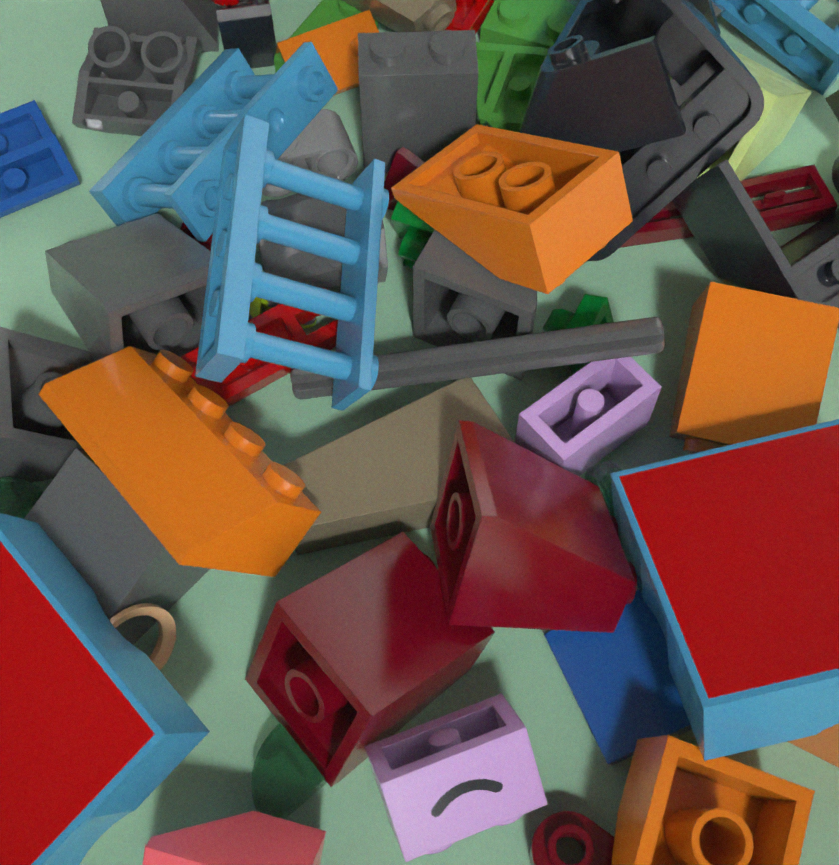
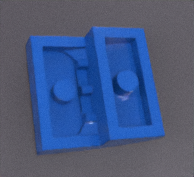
[0,100,80,218]
[544,590,692,765]

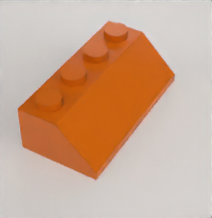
[38,346,321,577]

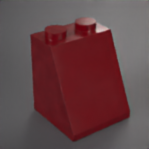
[430,420,637,633]
[245,532,495,787]

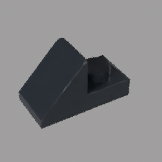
[216,0,276,69]

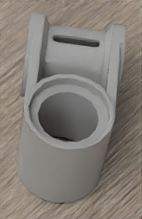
[262,109,358,197]

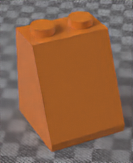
[669,281,839,454]

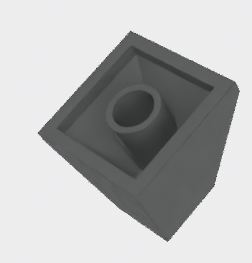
[0,327,95,484]

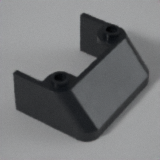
[482,0,764,261]
[519,0,721,152]
[672,90,839,308]

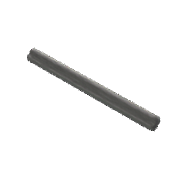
[290,317,665,400]

